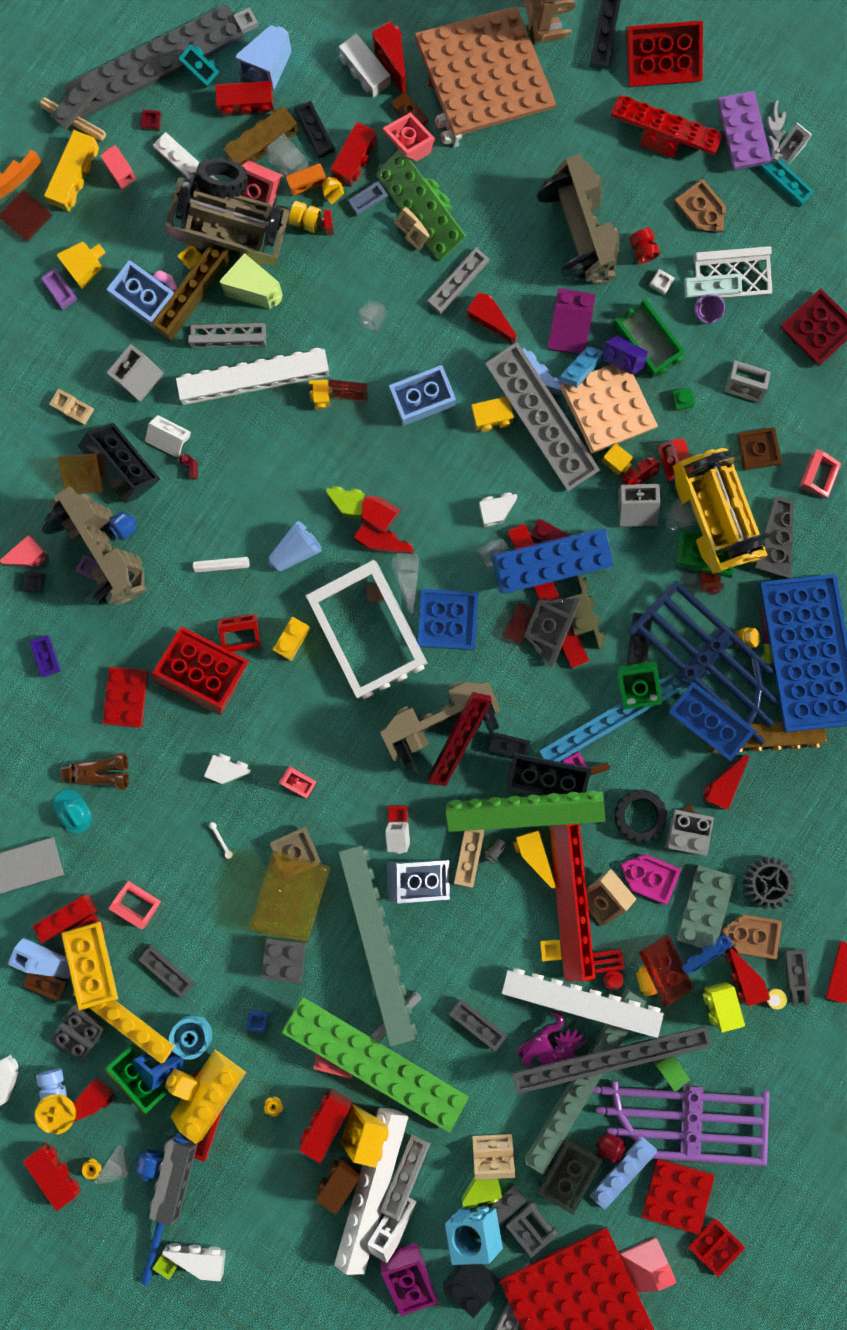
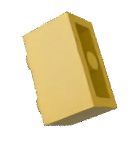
[471,397,514,432]
[273,617,311,661]

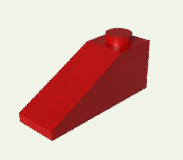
[466,292,517,344]
[702,754,750,810]
[73,1077,115,1122]

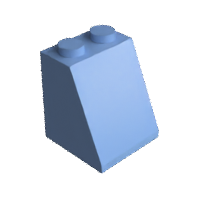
[236,25,292,90]

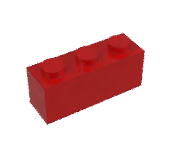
[215,81,274,116]
[331,122,378,187]
[32,894,98,943]
[23,1142,81,1212]

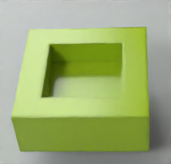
[153,1253,178,1280]

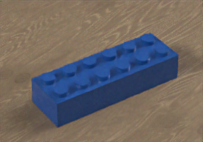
[490,528,613,594]

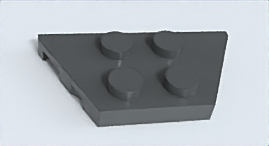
[524,598,582,667]

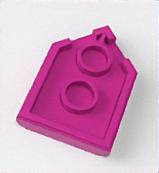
[620,854,681,905]

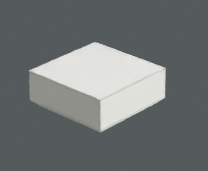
[649,269,675,295]

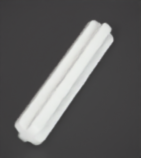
[193,557,250,572]

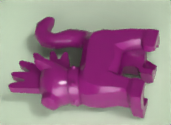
[515,1011,586,1067]

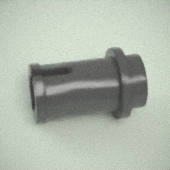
[484,838,507,864]

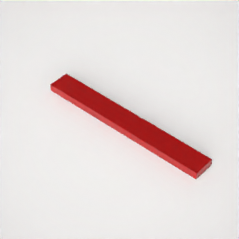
[507,523,590,669]

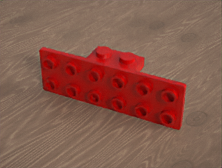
[610,95,722,158]

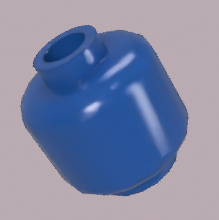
[107,512,137,541]
[135,1149,164,1182]

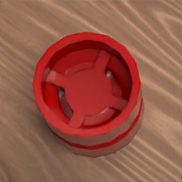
[629,228,661,264]

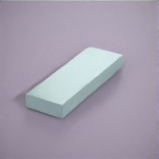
[684,273,742,299]

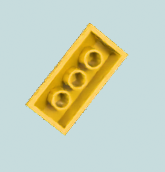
[170,1049,247,1144]

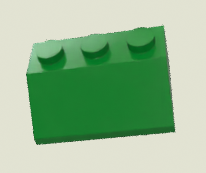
[104,1044,169,1115]

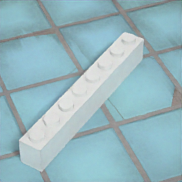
[176,348,330,405]
[502,968,664,1038]
[334,1108,408,1275]

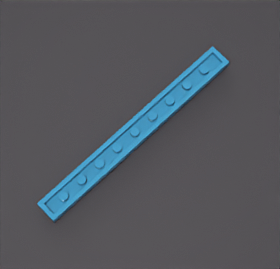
[539,669,710,762]

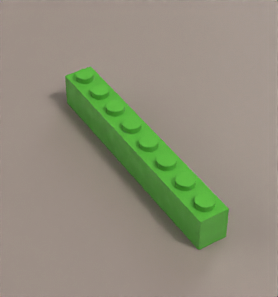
[446,791,605,832]

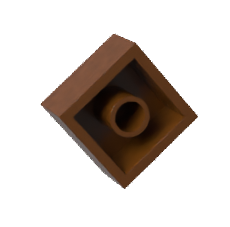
[315,1156,360,1215]

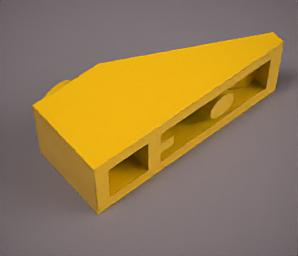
[513,830,556,888]

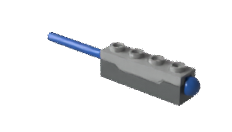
[141,1132,198,1285]

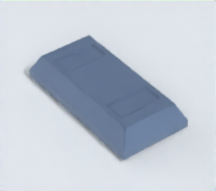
[347,181,388,216]

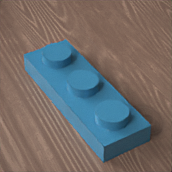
[560,346,603,388]

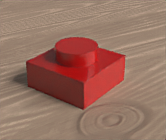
[321,209,334,236]

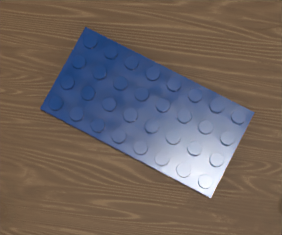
[759,574,847,733]

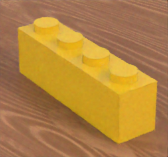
[44,130,99,212]

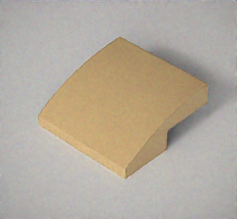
[472,1134,515,1180]

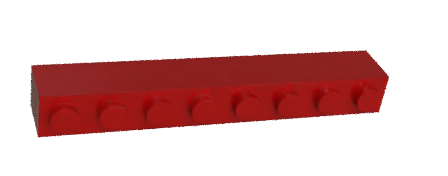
[549,824,595,982]

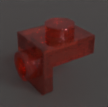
[699,571,724,595]

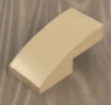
[394,207,429,250]
[49,389,94,425]

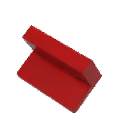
[658,439,694,482]

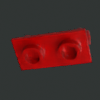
[621,457,660,485]

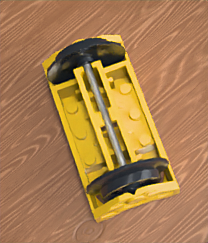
[673,448,771,574]

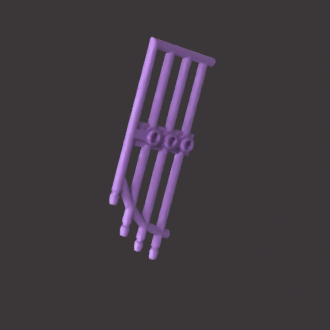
[592,1080,770,1166]

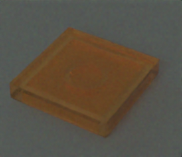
[58,454,103,494]

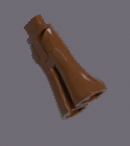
[61,753,129,790]

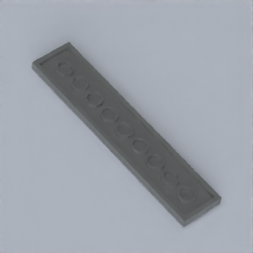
[64,4,245,119]

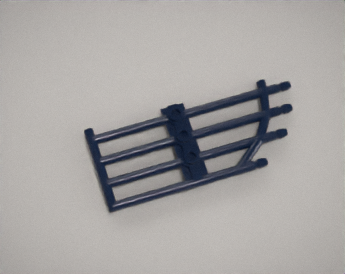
[628,580,778,745]

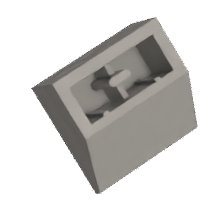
[107,344,164,402]
[618,484,660,527]
[665,810,714,856]

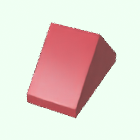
[279,766,317,798]

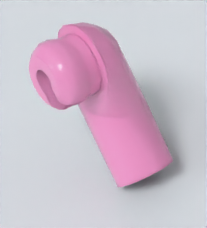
[153,271,178,293]

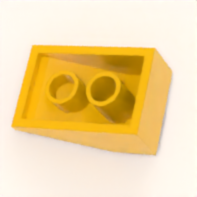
[340,1104,389,1168]

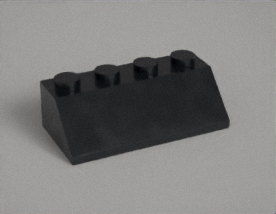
[78,423,160,504]
[506,753,591,796]

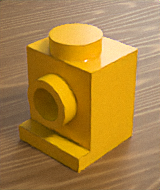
[309,379,330,410]

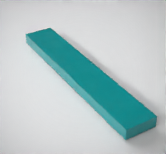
[720,128,814,207]

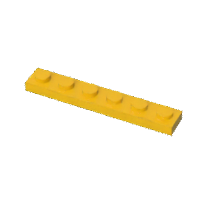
[72,993,175,1063]

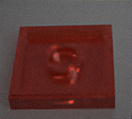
[0,190,53,242]
[328,379,369,401]

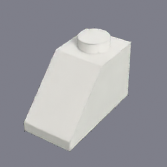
[0,1055,19,1105]

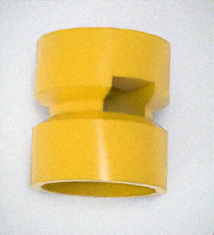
[288,201,321,233]

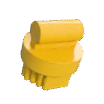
[322,177,344,204]
[735,628,760,648]

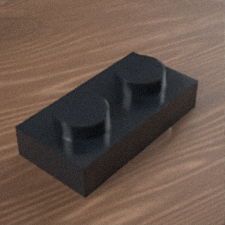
[489,733,531,757]

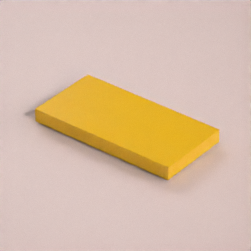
[61,922,118,1011]

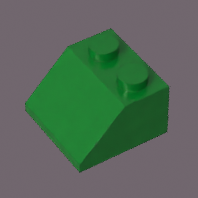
[618,661,662,709]

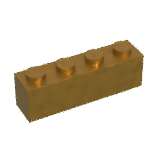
[224,106,299,166]

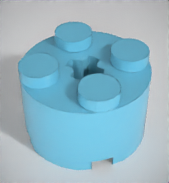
[169,1015,212,1060]

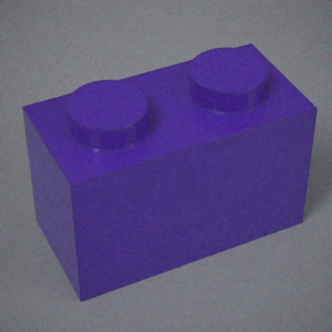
[601,336,648,375]

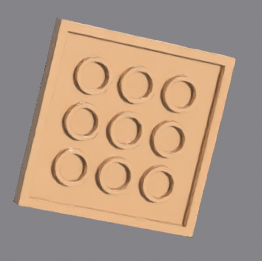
[560,365,658,453]

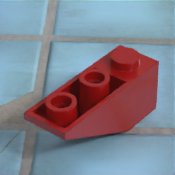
[354,522,414,556]
[724,948,770,1007]

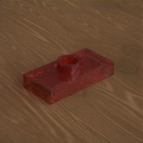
[503,602,535,645]

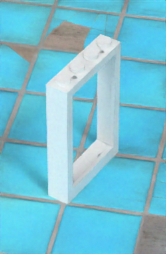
[306,560,428,700]

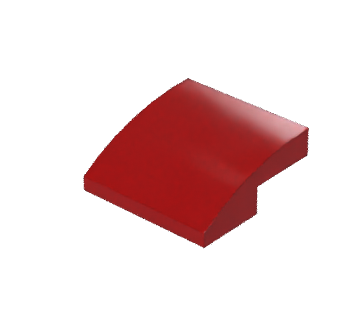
[688,1218,746,1277]

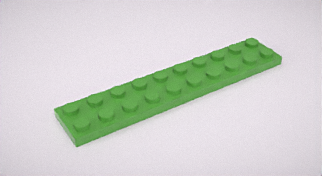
[281,997,469,1133]

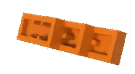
[0,150,42,199]

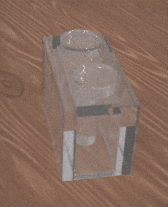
[267,133,309,179]

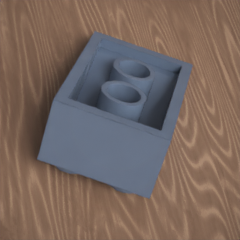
[387,860,450,904]

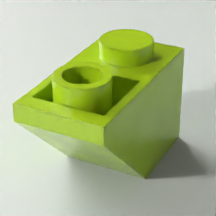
[326,486,365,519]
[462,1176,502,1208]

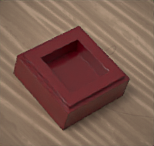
[141,109,162,131]

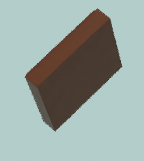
[737,427,782,471]

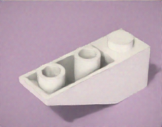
[163,1243,226,1281]

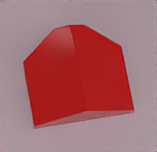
[361,496,401,534]

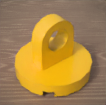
[35,1094,76,1134]

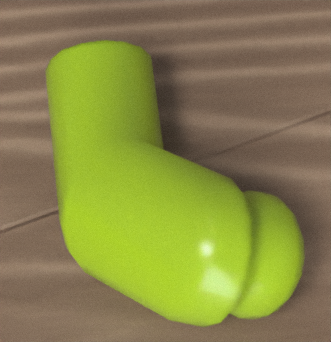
[760,644,772,670]

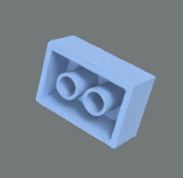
[107,260,174,330]
[389,365,456,426]

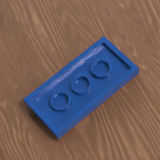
[669,682,756,761]

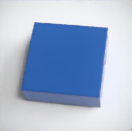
[246,1010,269,1034]

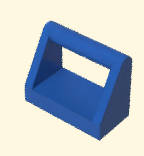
[132,1051,184,1091]

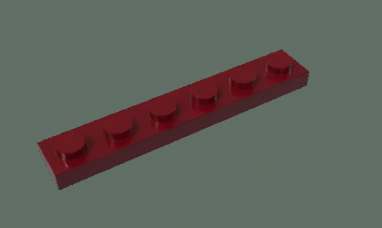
[427,692,492,786]

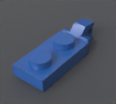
[682,935,733,974]

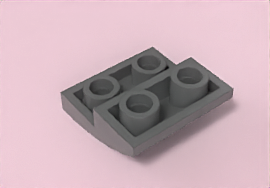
[51,1005,107,1062]

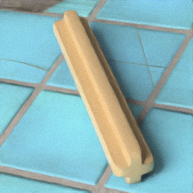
[40,98,106,141]

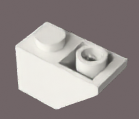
[479,493,517,528]
[204,753,251,784]

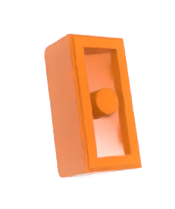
[286,164,326,196]

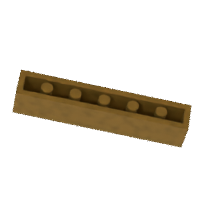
[152,243,236,341]
[706,722,827,754]

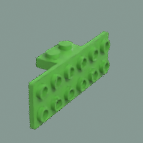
[376,149,466,261]

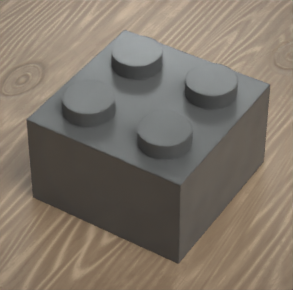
[261,937,307,984]

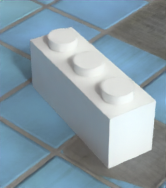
[339,33,391,97]

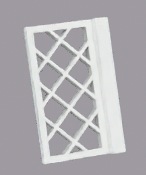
[693,246,772,300]

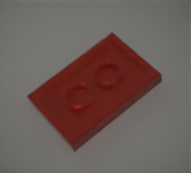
[639,935,694,1006]

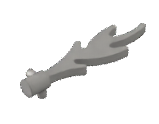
[767,101,786,163]

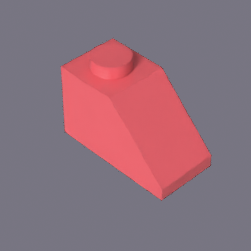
[0,535,48,568]

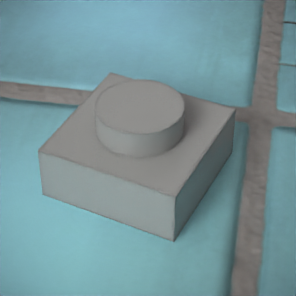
[233,7,258,34]

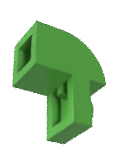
[652,1056,690,1092]

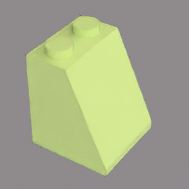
[219,253,283,309]

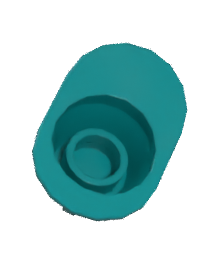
[53,789,92,833]

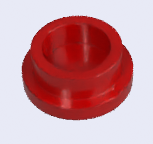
[603,970,623,990]

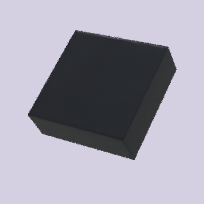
[22,572,45,593]

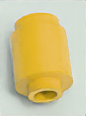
[636,965,660,996]

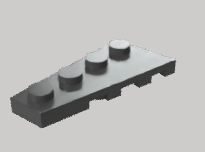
[754,496,794,579]

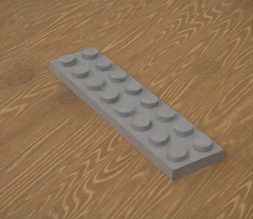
[485,342,600,491]

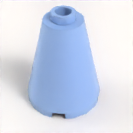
[268,521,322,572]

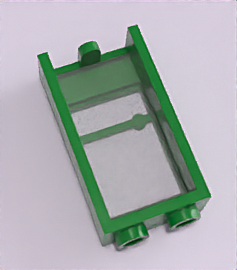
[612,298,685,379]

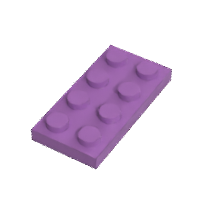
[717,91,771,171]

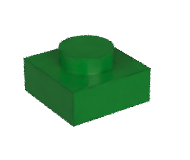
[671,387,695,411]

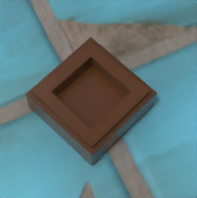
[590,762,610,776]

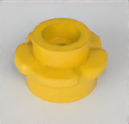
[264,1097,283,1117]
[82,1159,102,1179]

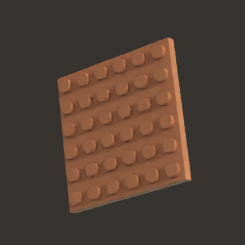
[414,6,557,137]

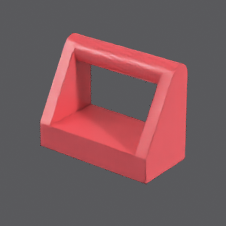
[799,449,841,499]
[109,881,161,930]

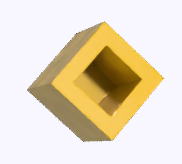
[601,443,633,476]
[164,1068,201,1102]

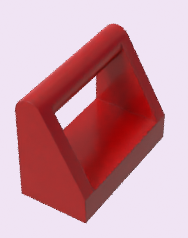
[218,614,262,652]

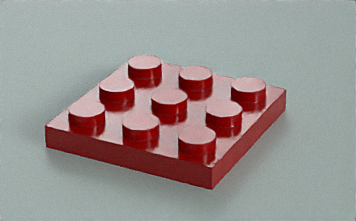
[641,1159,715,1235]

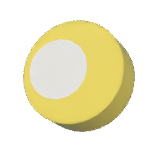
[766,989,787,1009]

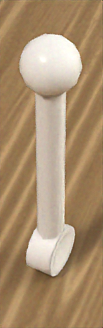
[209,822,233,859]

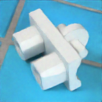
[435,113,464,147]

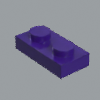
[29,635,62,678]

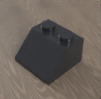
[443,1264,499,1319]

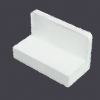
[145,415,191,457]

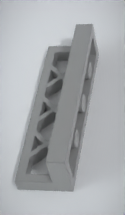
[188,323,266,349]

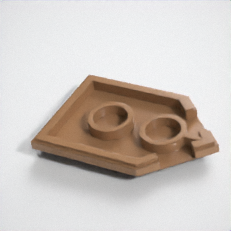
[673,178,726,232]
[721,914,782,960]

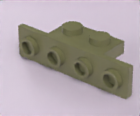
[565,575,606,649]

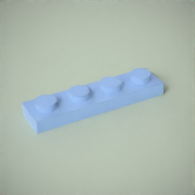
[590,1136,657,1210]

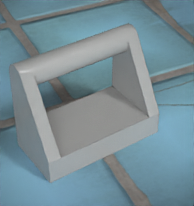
[725,360,771,403]

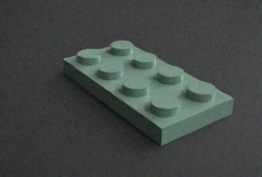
[676,865,736,948]

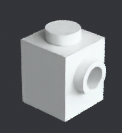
[385,822,410,854]

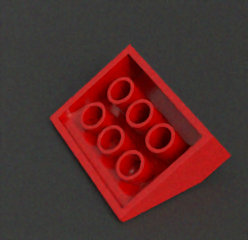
[625,20,703,86]
[152,626,249,716]

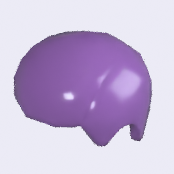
[694,294,725,324]

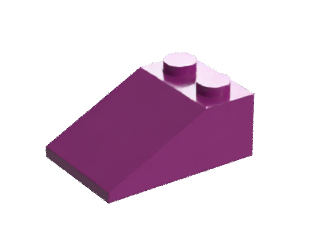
[548,288,596,355]
[380,1243,438,1316]

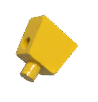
[57,242,106,289]

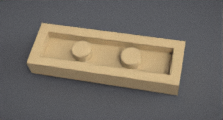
[454,830,485,888]

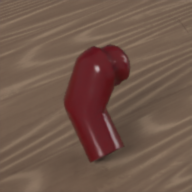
[178,454,198,480]

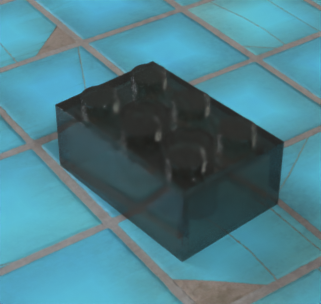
[536,1136,602,1215]

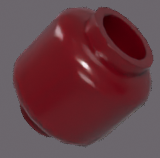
[595,1132,626,1163]

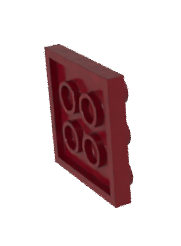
[779,288,847,368]

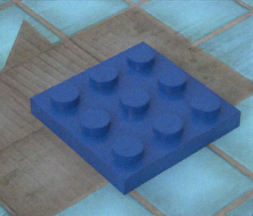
[418,589,478,650]

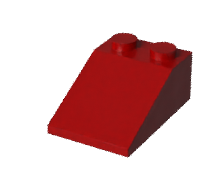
[372,21,406,94]

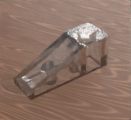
[391,553,420,614]

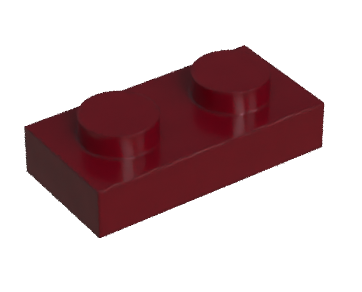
[530,518,570,542]

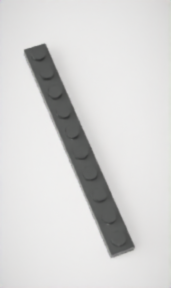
[512,1026,712,1094]

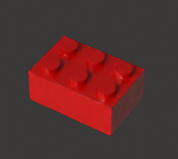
[299,1089,352,1163]

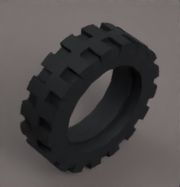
[196,157,248,199]
[614,790,668,842]

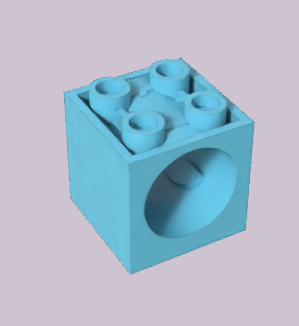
[445,1206,503,1265]

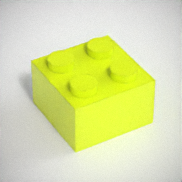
[702,982,745,1033]

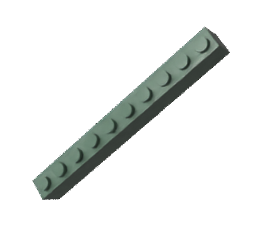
[339,846,417,1047]
[524,988,646,1175]

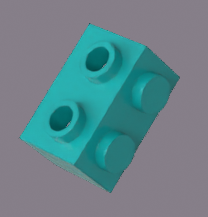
[178,44,219,87]

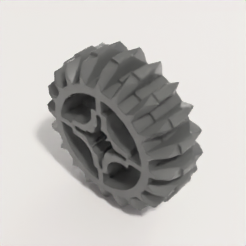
[743,856,796,909]

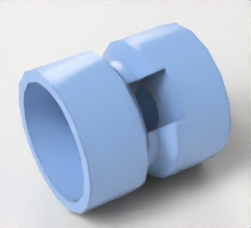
[36,1068,67,1101]

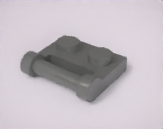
[505,1201,558,1258]

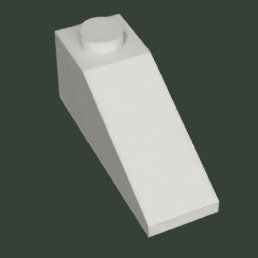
[367,1198,416,1263]

